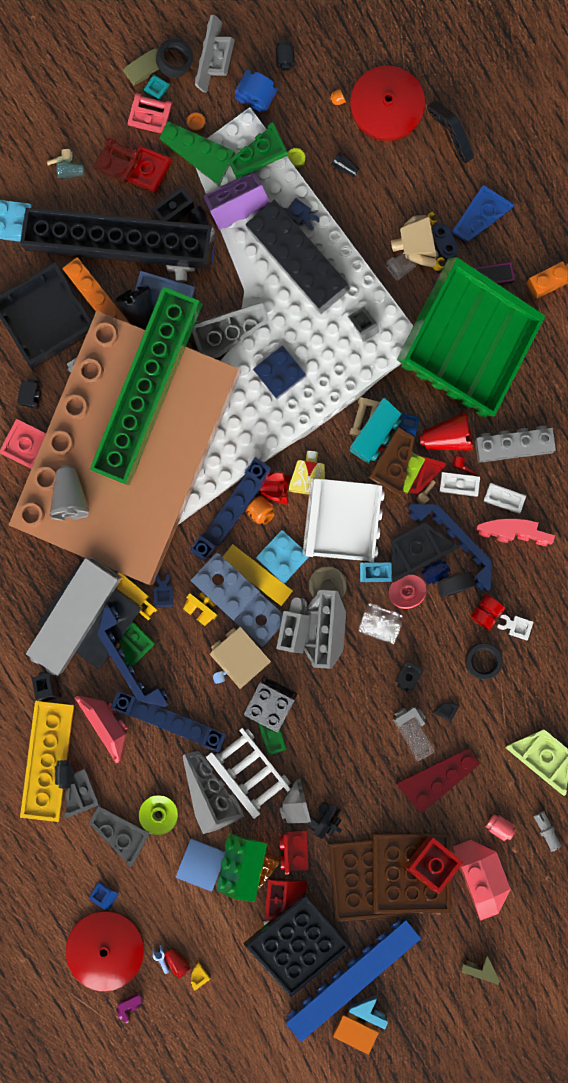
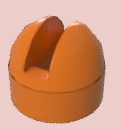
[331,88,346,105]

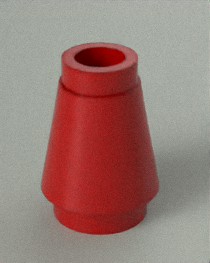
[164,948,191,979]

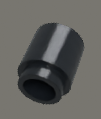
[275,41,295,71]
[54,760,74,789]

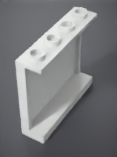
[303,478,384,563]

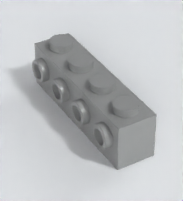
[475,426,556,463]

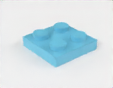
[0,200,32,242]
[256,530,309,584]

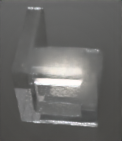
[386,253,416,281]

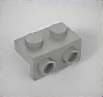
[392,707,426,726]

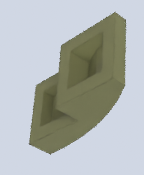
[123,48,159,85]

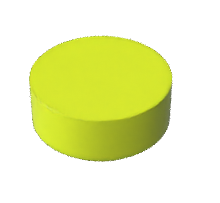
[287,148,305,168]

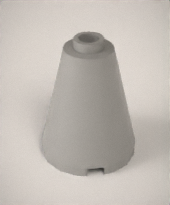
[50,465,89,520]

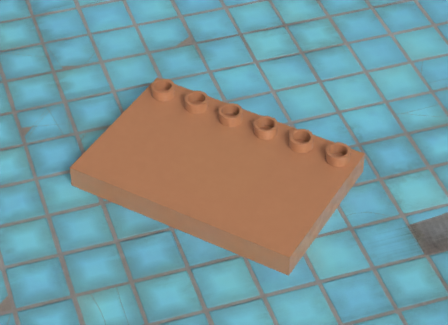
[9,311,241,585]

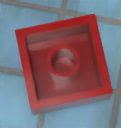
[404,836,463,894]

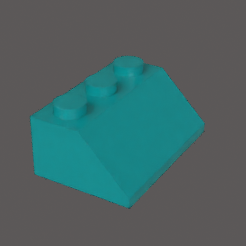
[350,398,402,464]

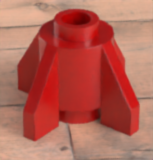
[259,471,292,505]

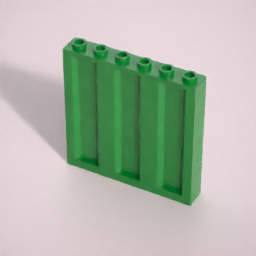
[396,257,546,418]

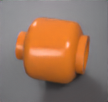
[246,496,274,524]

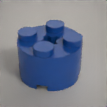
[234,70,278,113]

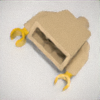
[391,212,444,271]

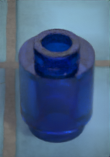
[421,559,451,585]

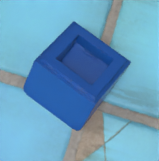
[398,413,420,437]
[89,881,119,910]

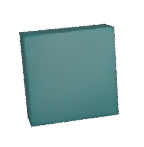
[144,75,170,101]

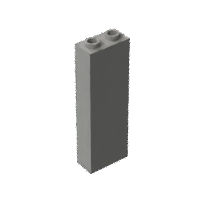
[26,556,123,676]

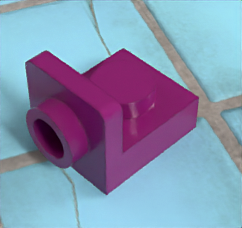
[116,992,143,1023]

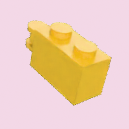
[116,572,157,620]

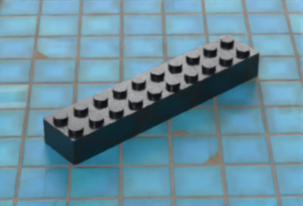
[20,208,215,270]

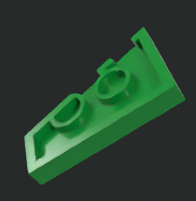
[228,122,288,179]

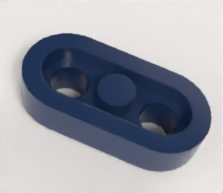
[432,223,458,260]

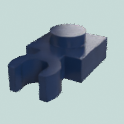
[285,198,320,231]
[153,573,174,608]

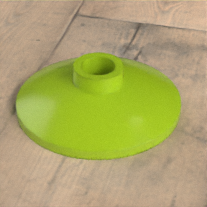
[139,795,178,835]

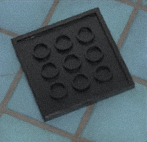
[38,562,143,670]
[243,892,351,997]

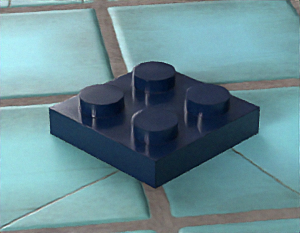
[253,345,307,399]

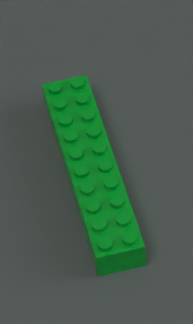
[89,286,203,485]

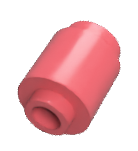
[485,814,516,841]

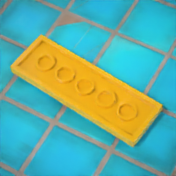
[20,701,74,822]

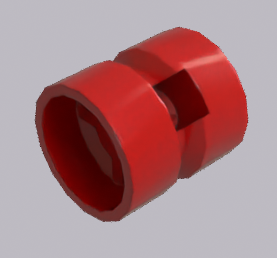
[470,594,506,631]

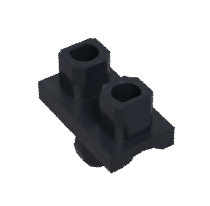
[308,802,342,839]

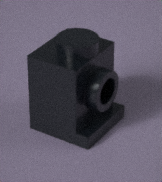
[17,379,41,410]
[395,661,424,692]
[32,671,62,702]

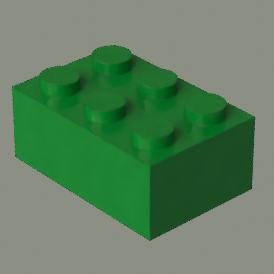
[217,833,267,902]

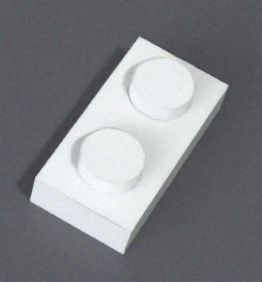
[439,472,480,497]

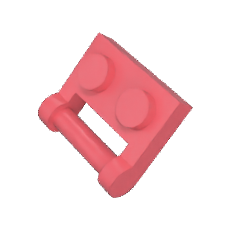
[128,93,173,134]

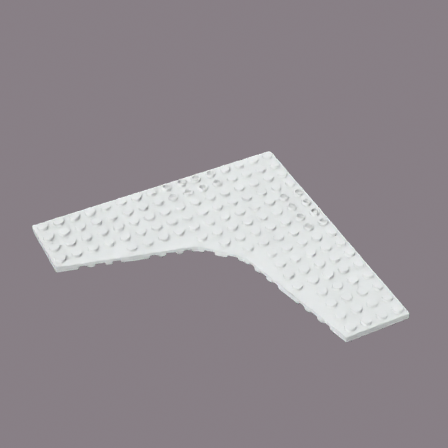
[178,107,413,525]

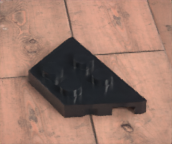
[391,523,459,583]

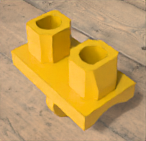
[183,592,218,626]

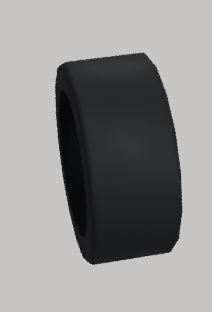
[156,38,193,78]
[437,572,476,598]
[465,643,503,680]

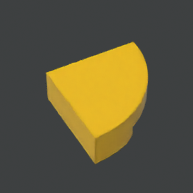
[191,962,211,991]

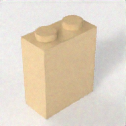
[210,627,271,689]

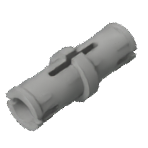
[533,811,562,852]

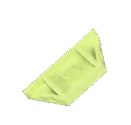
[505,729,568,796]

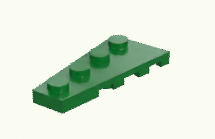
[160,122,236,187]

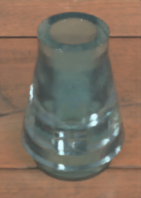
[56,161,84,180]

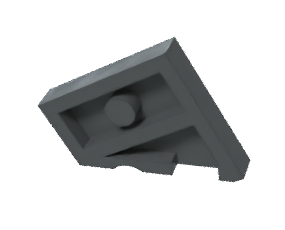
[64,768,101,819]

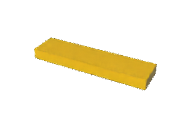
[223,544,293,606]

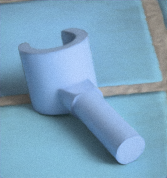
[213,670,226,684]
[152,945,169,974]

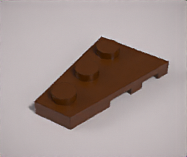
[368,427,415,497]

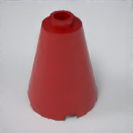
[420,412,473,451]

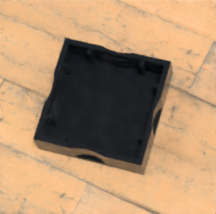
[0,262,92,370]

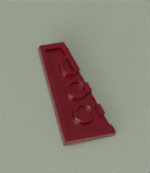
[396,749,480,814]

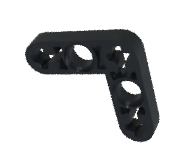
[427,100,474,164]

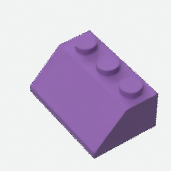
[203,172,270,230]

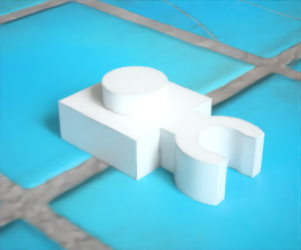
[497,615,533,641]

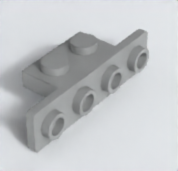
[195,15,235,92]

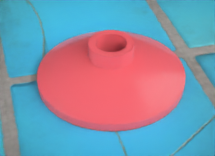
[389,575,427,609]

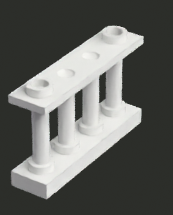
[206,728,291,819]

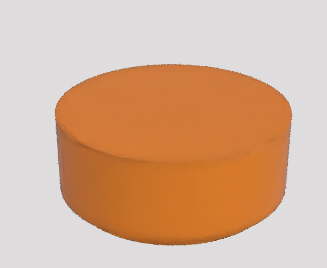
[187,112,206,133]

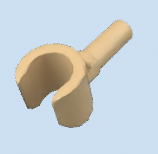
[47,149,73,165]
[417,480,436,504]

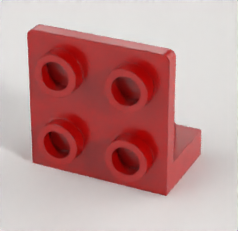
[280,830,309,874]

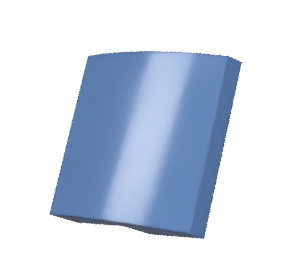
[176,838,225,892]

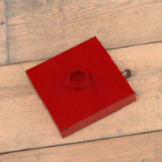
[122,145,173,193]

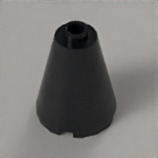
[114,285,154,330]

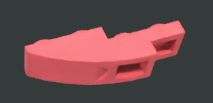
[475,519,555,546]

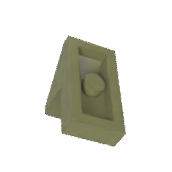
[459,953,500,985]

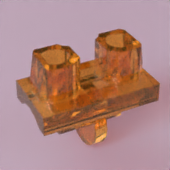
[258,853,280,888]

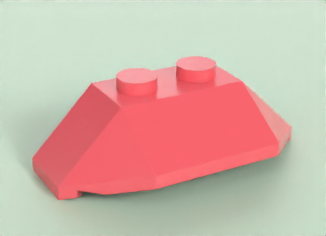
[75,696,128,763]
[452,840,511,920]

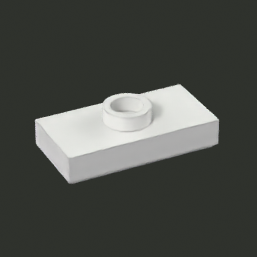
[484,483,526,514]

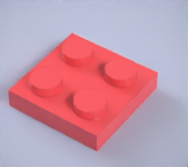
[0,419,46,469]

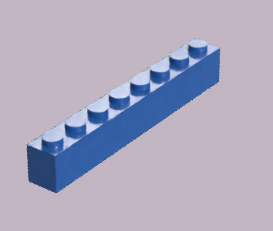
[286,918,421,1042]

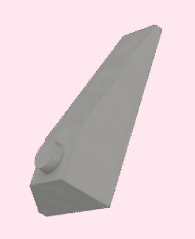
[192,302,269,358]
[182,751,245,834]
[280,778,311,823]

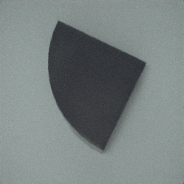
[433,703,460,722]

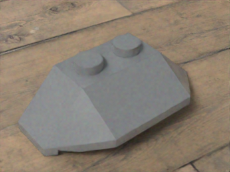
[304,590,346,669]

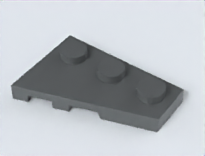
[89,806,150,868]

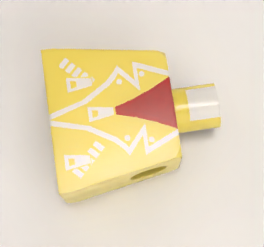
[289,451,325,495]

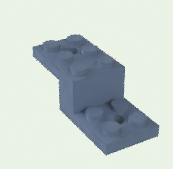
[191,553,283,647]

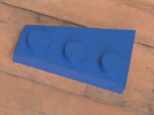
[452,185,515,243]

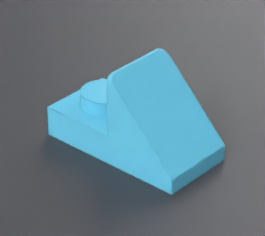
[360,562,392,582]
[348,996,388,1029]

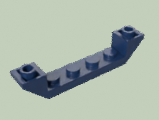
[189,457,271,562]
[407,504,491,592]
[98,603,169,707]
[111,690,226,752]

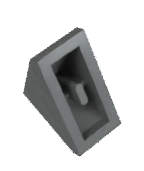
[348,307,379,342]

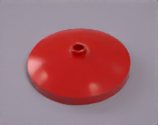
[350,66,425,141]
[66,911,144,991]

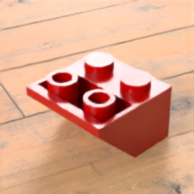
[264,878,307,920]

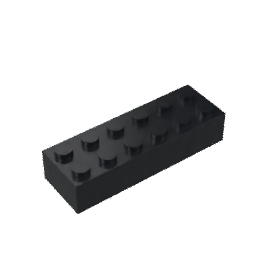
[245,199,350,314]

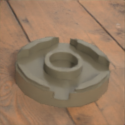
[309,566,347,598]

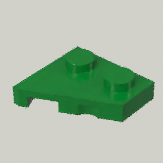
[119,621,156,667]

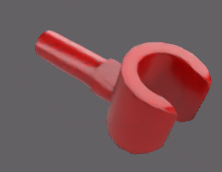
[453,456,477,476]

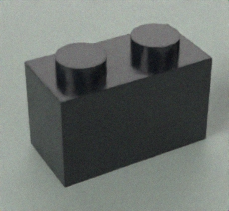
[152,187,195,222]

